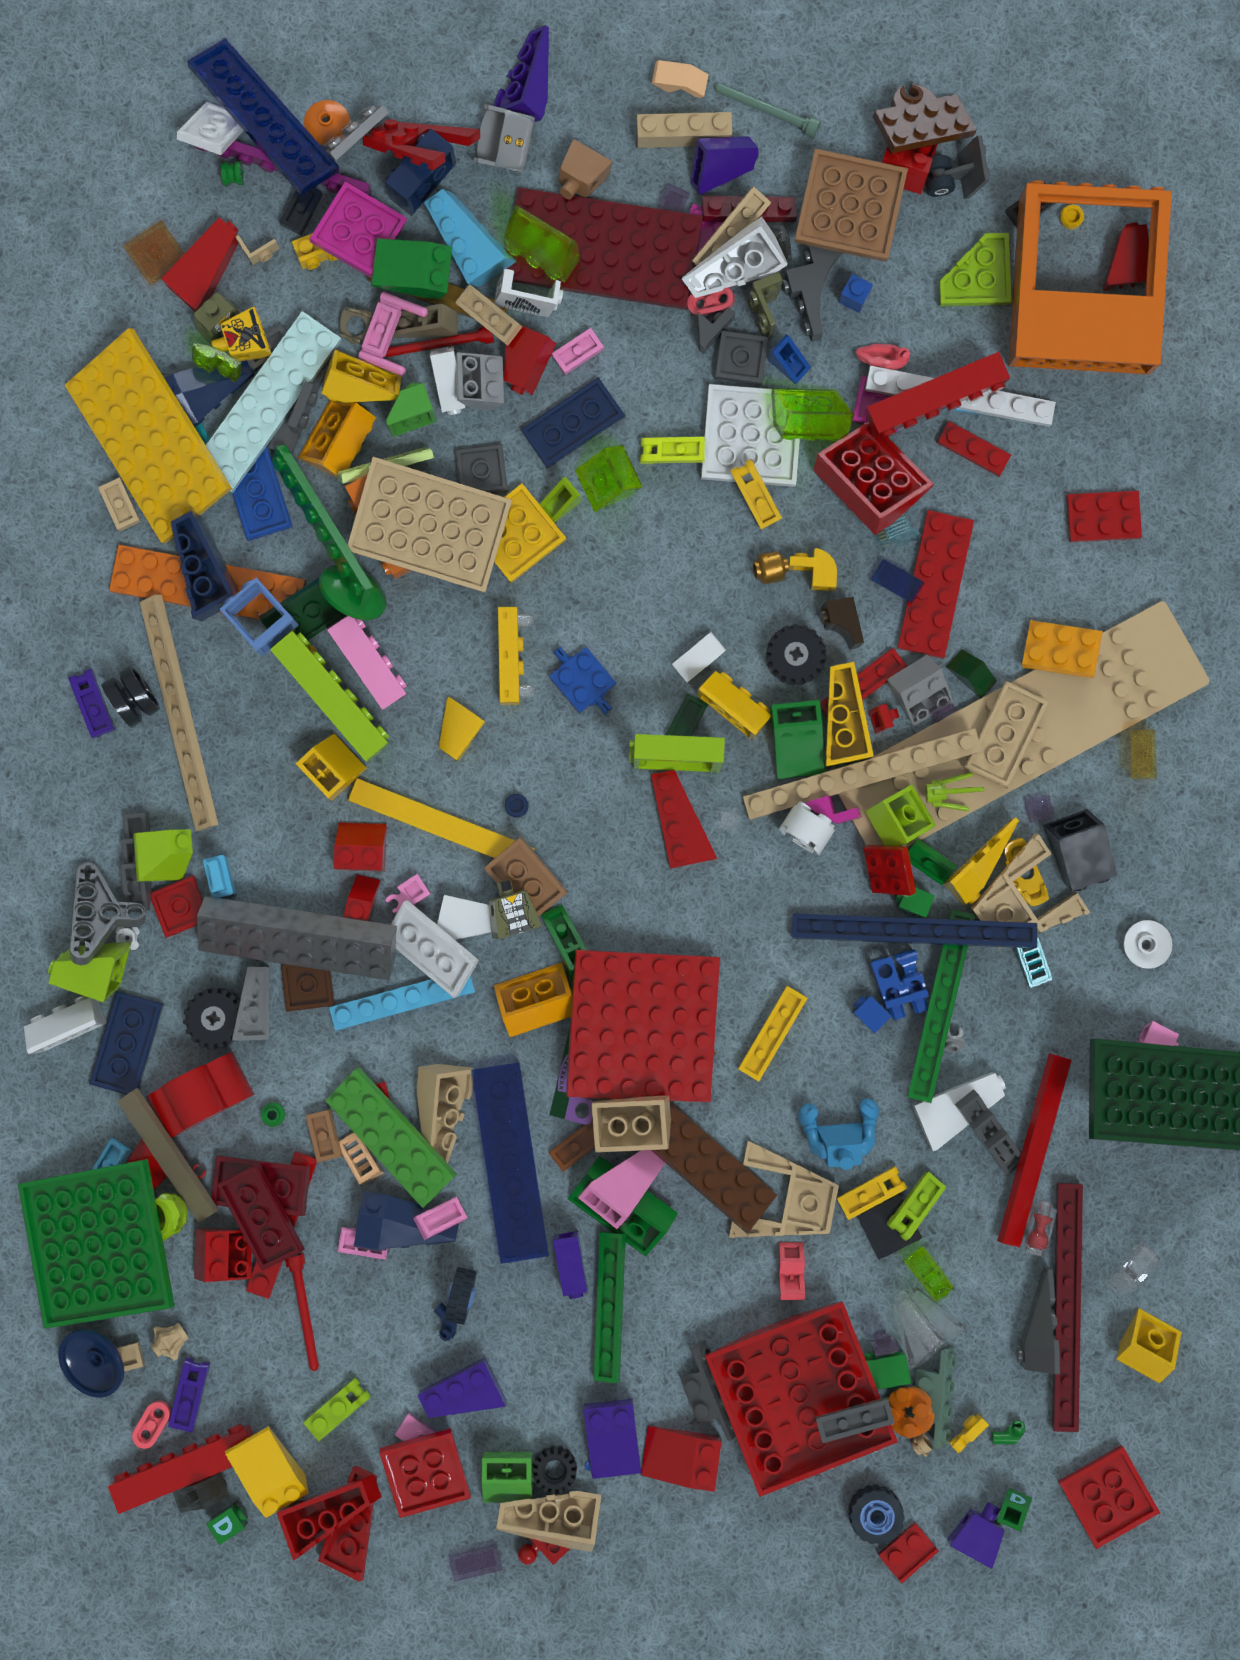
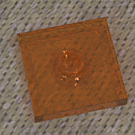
[123,220,185,286]

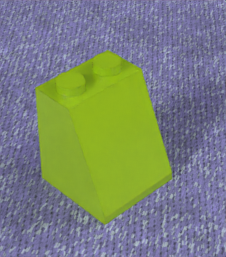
[48,942,132,1003]

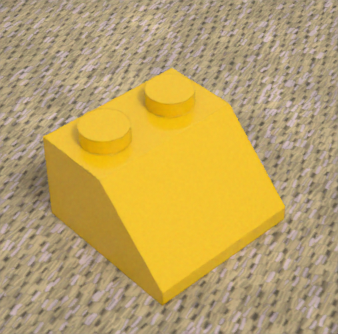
[1116,1308,1182,1384]

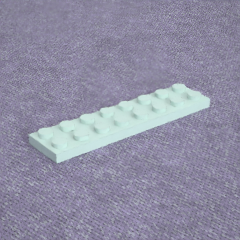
[206,311,342,494]

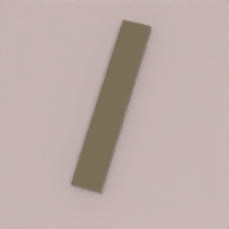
[117,1088,219,1222]

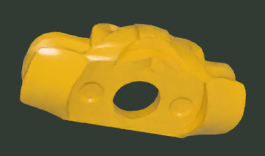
[1005,838,1049,906]

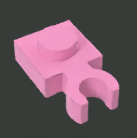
[386,874,431,913]

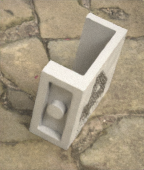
[494,269,563,317]

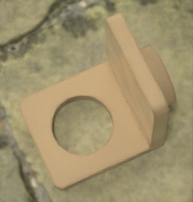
[235,235,280,265]

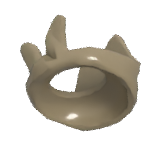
[339,307,373,344]

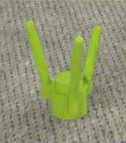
[925,772,984,811]

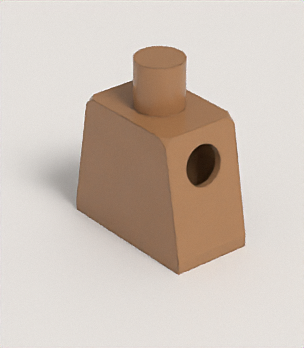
[558,139,612,199]

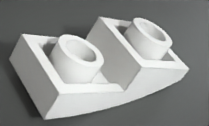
[672,632,726,682]

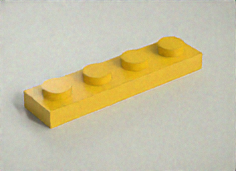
[738,986,808,1081]

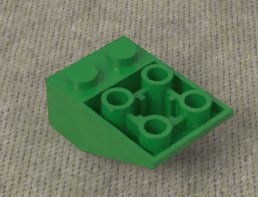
[770,700,825,779]

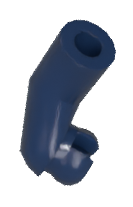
[433,1303,457,1341]

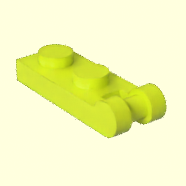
[640,437,706,464]

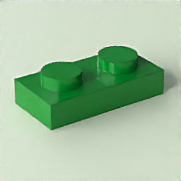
[908,838,957,886]

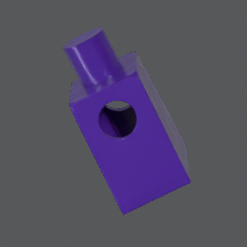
[947,1502,1004,1569]

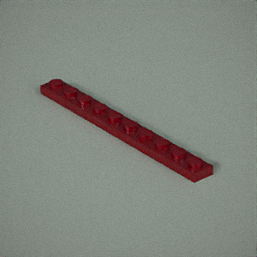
[1052,1183,1083,1432]

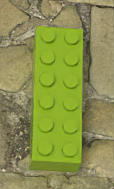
[270,631,390,762]

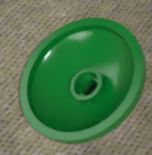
[319,565,387,620]

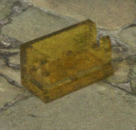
[1130,729,1157,780]

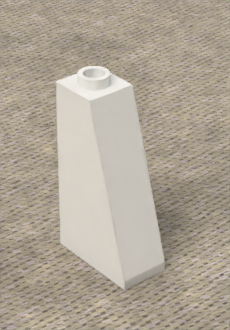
[912,1072,1006,1151]

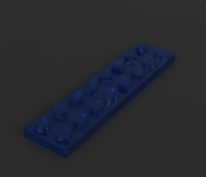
[187,38,339,195]
[472,1062,549,1264]

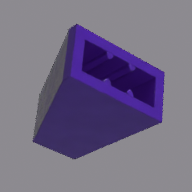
[690,136,759,194]
[553,1231,588,1299]

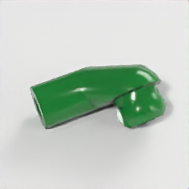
[992,1420,1026,1445]

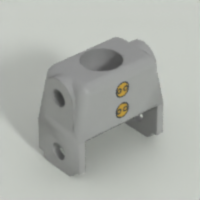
[473,104,535,173]

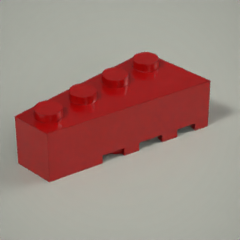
[277,1474,382,1561]

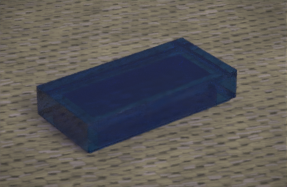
[871,559,924,604]

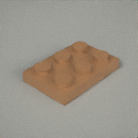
[484,837,568,916]

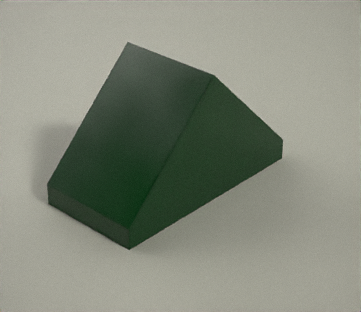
[946,649,997,699]

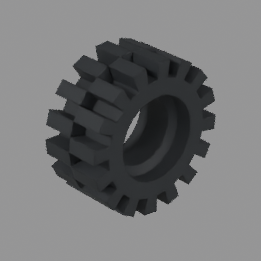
[532,1445,577,1494]

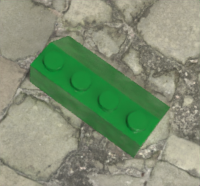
[568,1156,678,1257]

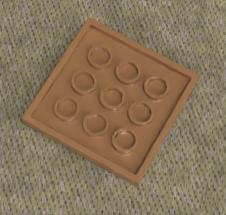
[794,149,908,262]

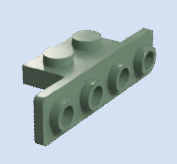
[913,1347,957,1450]

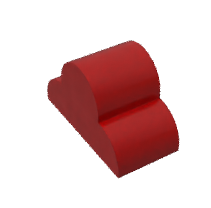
[146,1052,255,1138]

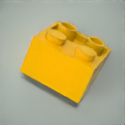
[295,734,367,801]

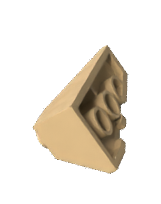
[496,1491,601,1552]

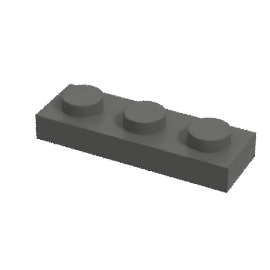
[815,1397,895,1443]

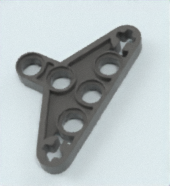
[70,862,146,965]

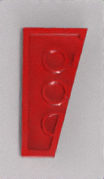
[651,770,717,869]

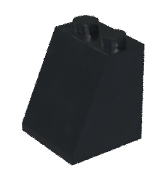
[1043,809,1117,892]

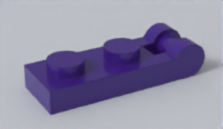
[68,668,116,739]
[168,1358,210,1433]

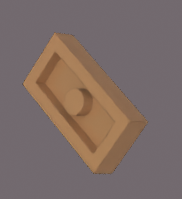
[306,1109,342,1163]

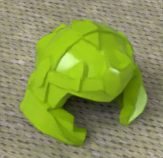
[155,1193,188,1241]

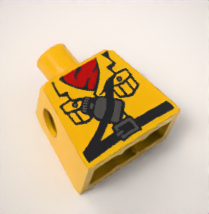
[211,307,272,362]

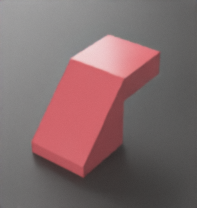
[779,1242,805,1300]

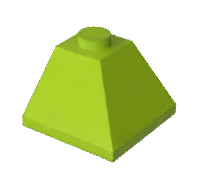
[133,829,193,882]

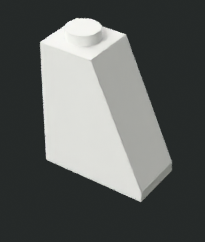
[430,345,465,415]
[437,895,491,940]

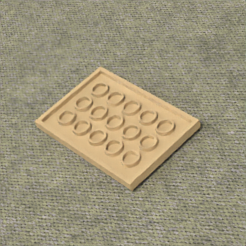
[347,457,512,593]

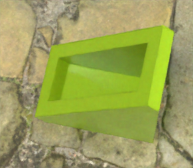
[539,477,581,523]

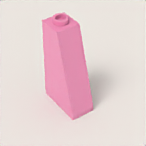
[578,1150,665,1229]

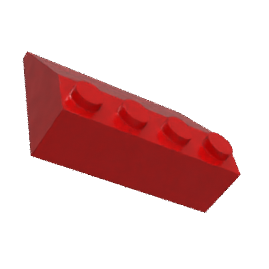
[813,422,934,535]

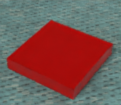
[151,875,203,938]

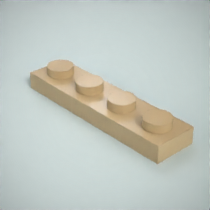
[691,186,771,266]

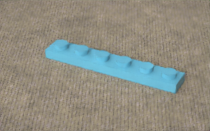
[329,975,475,1031]

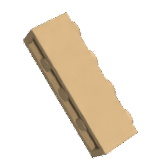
[637,112,732,148]

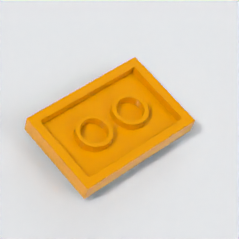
[1022,620,1103,679]

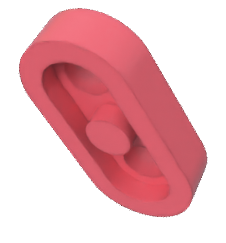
[687,288,735,315]
[132,1400,172,1449]

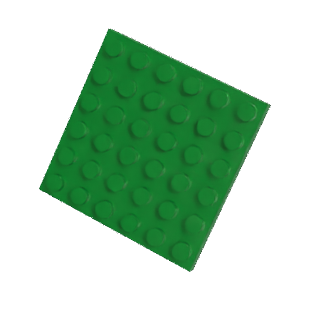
[18,1159,175,1329]

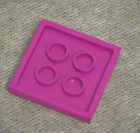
[310,181,407,279]

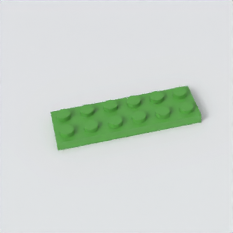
[325,1067,457,1208]

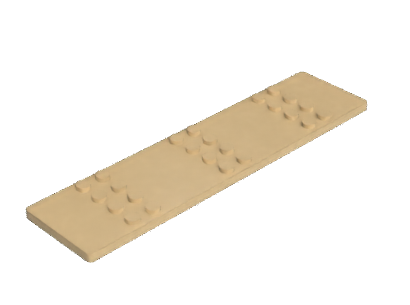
[837,601,1210,847]

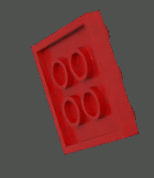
[379,1428,471,1518]
[1058,1445,1160,1549]

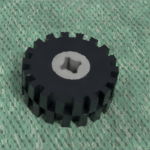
[766,624,827,686]
[183,988,241,1049]

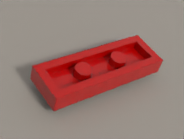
[937,421,1011,477]

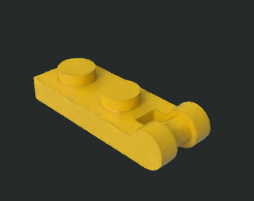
[730,459,782,529]
[836,1166,907,1220]

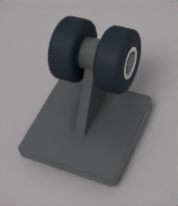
[926,136,990,199]

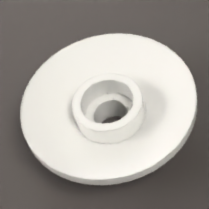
[1123,920,1172,969]

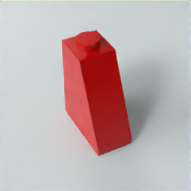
[1103,222,1149,291]
[504,325,556,396]

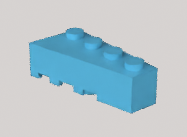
[424,189,517,287]

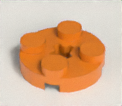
[888,1386,935,1438]

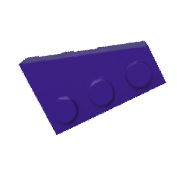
[417,1357,507,1418]

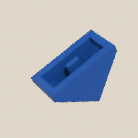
[768,334,811,384]

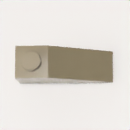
[392,304,458,338]

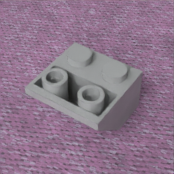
[456,352,504,410]
[887,655,954,727]

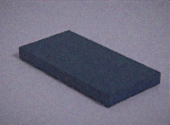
[520,377,625,469]
[89,991,164,1095]

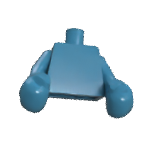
[798,1099,879,1170]

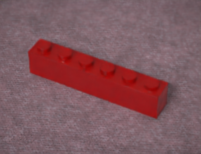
[864,352,1010,439]
[108,1423,253,1514]

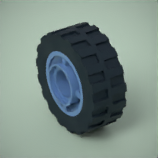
[445,1267,477,1325]
[848,1484,905,1545]

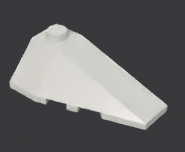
[682,217,788,298]

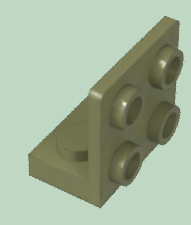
[748,272,783,339]

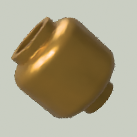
[753,551,789,584]

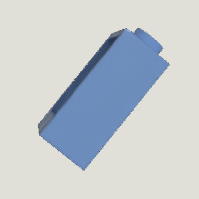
[220,577,299,657]

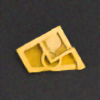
[438,697,485,762]

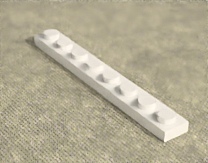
[865,366,1056,427]

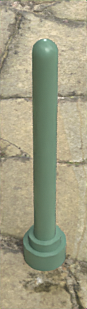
[715,83,821,139]

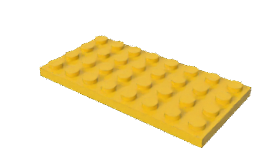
[65,328,232,543]

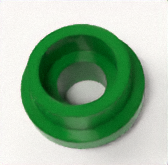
[261,1102,285,1127]

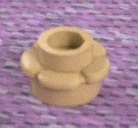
[911,1433,933,1457]

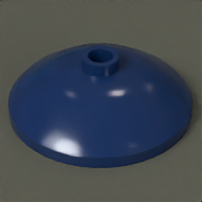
[58,1329,124,1398]

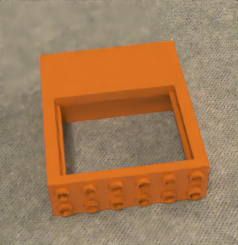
[1008,180,1172,375]

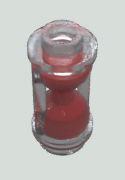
[1024,1200,1057,1257]

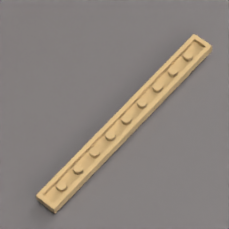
[139,595,218,832]
[743,728,982,820]

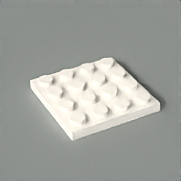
[701,384,803,487]

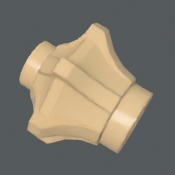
[150,1323,189,1361]

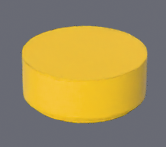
[1059,204,1084,229]

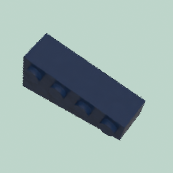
[170,511,239,622]

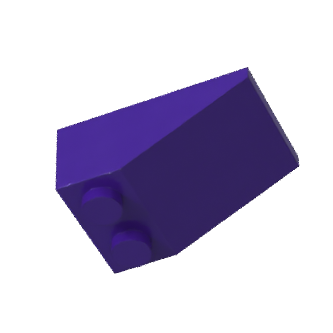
[584,1398,641,1479]

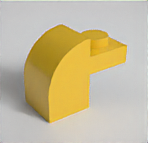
[788,548,837,591]

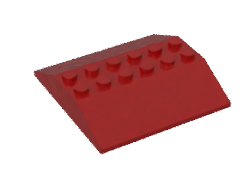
[705,1301,898,1497]

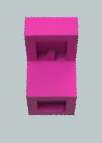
[805,796,862,824]

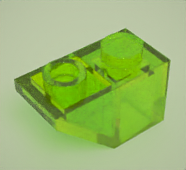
[903,1246,954,1303]

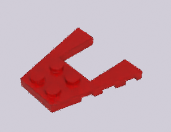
[363,119,480,170]

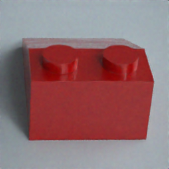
[641,1426,721,1492]

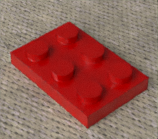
[1066,491,1142,542]

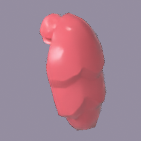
[856,343,910,370]

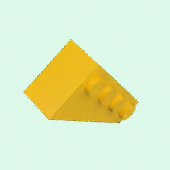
[825,662,874,767]

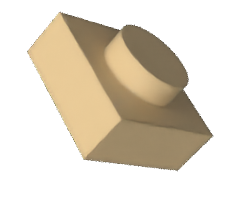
[116,1341,145,1372]

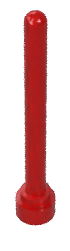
[384,325,495,358]
[285,1253,319,1371]

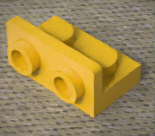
[292,233,338,270]

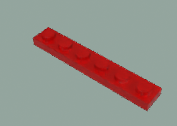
[246,1151,317,1299]

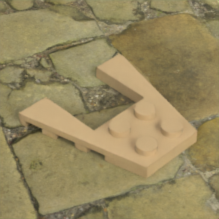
[971,833,1090,948]
[729,1141,839,1238]

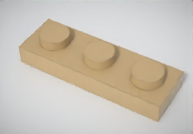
[455,284,522,345]

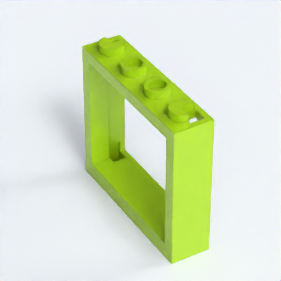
[629,734,725,772]

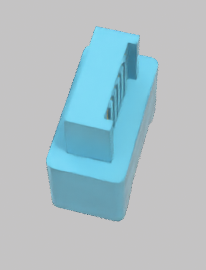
[203,855,237,899]

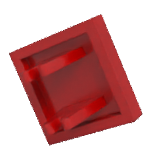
[863,845,916,896]

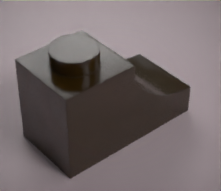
[819,597,864,650]

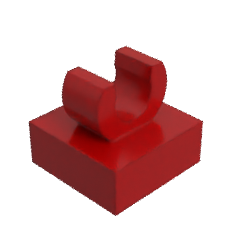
[868,704,900,734]

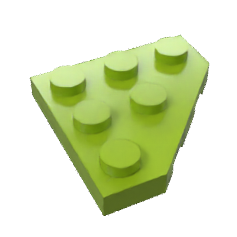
[939,233,1012,307]

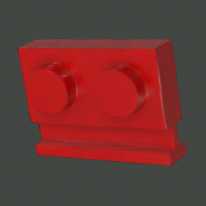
[878,1522,939,1584]

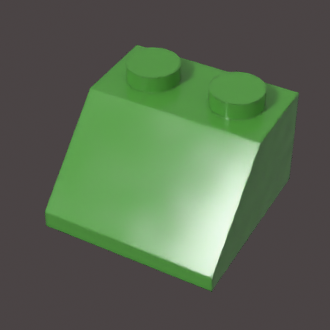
[386,383,437,437]

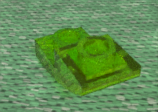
[192,343,241,383]

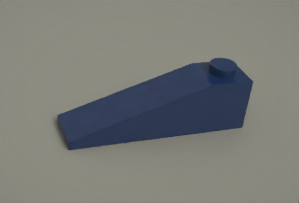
[164,358,254,427]
[354,1191,459,1251]

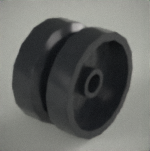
[101,665,160,728]

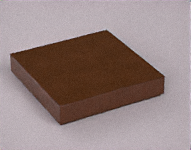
[281,964,335,1012]

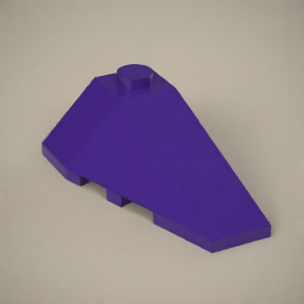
[493,25,549,122]

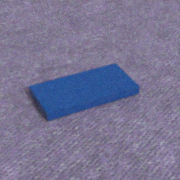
[233,446,293,541]

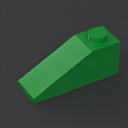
[541,905,587,982]

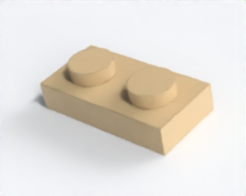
[98,478,141,532]

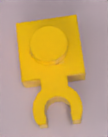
[949,1413,989,1453]

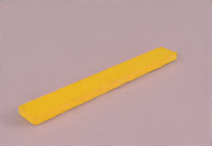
[348,778,535,858]

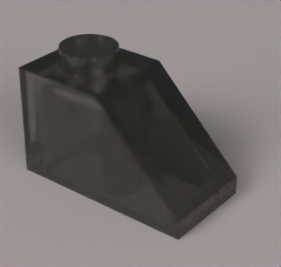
[173,1472,229,1513]

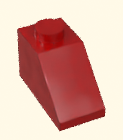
[343,875,381,921]

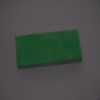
[666,694,708,736]

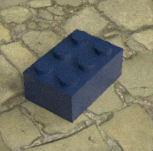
[385,129,456,216]

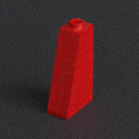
[161,217,239,312]

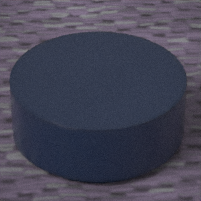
[505,794,529,818]

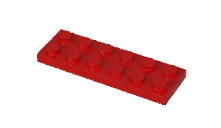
[897,510,974,659]

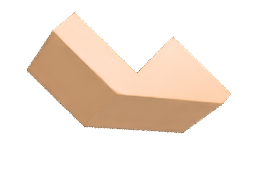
[651,60,709,98]

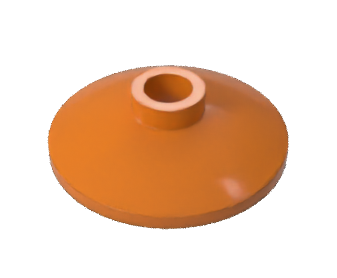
[304,100,350,145]

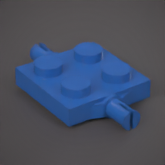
[549,647,616,715]

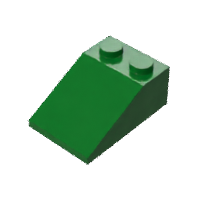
[371,239,452,301]

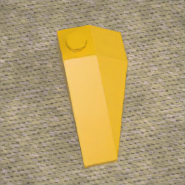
[943,817,1019,905]

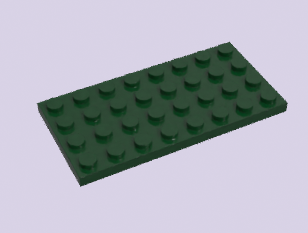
[1089,1038,1240,1151]

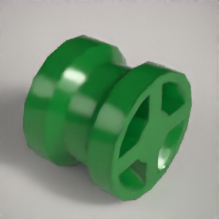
[221,161,244,186]

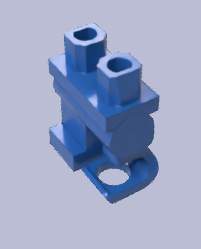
[868,949,929,1020]

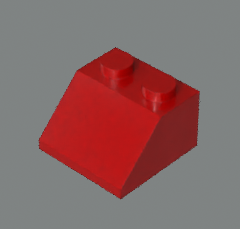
[333,822,387,872]

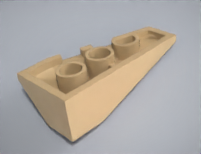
[417,1064,474,1163]

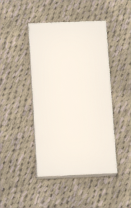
[391,900,479,998]

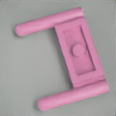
[358,292,428,376]

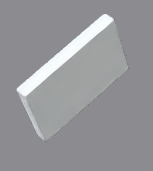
[177,102,250,155]

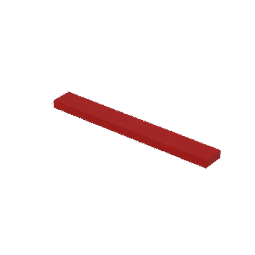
[997,1053,1072,1247]

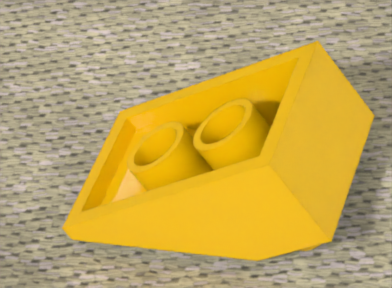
[321,350,402,403]
[225,1426,309,1518]

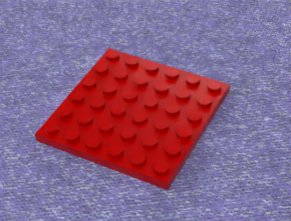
[566,950,720,1102]

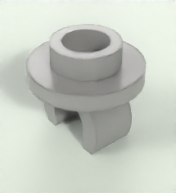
[945,1027,965,1052]

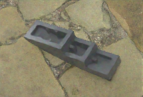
[120,812,152,912]
[955,1089,1021,1176]

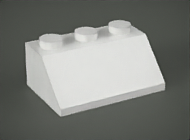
[24,996,107,1054]

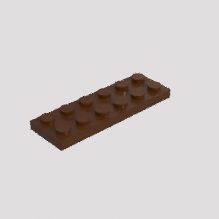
[651,1102,777,1233]

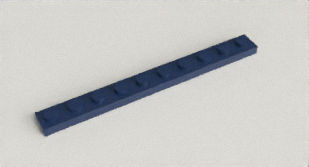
[792,913,1037,949]

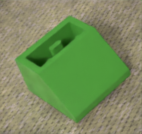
[482,1452,533,1503]

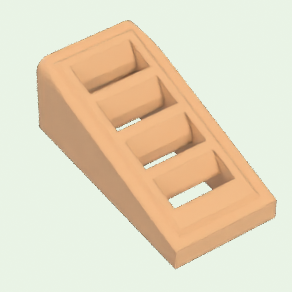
[339,1132,384,1186]

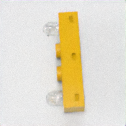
[498,607,536,705]

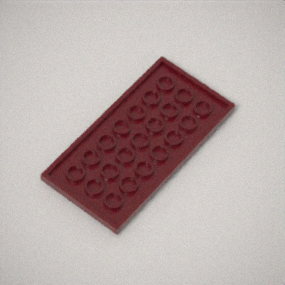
[502,187,703,310]

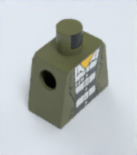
[193,292,242,345]
[489,879,542,939]

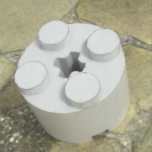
[778,801,835,856]

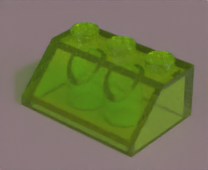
[503,205,580,282]
[771,388,854,441]

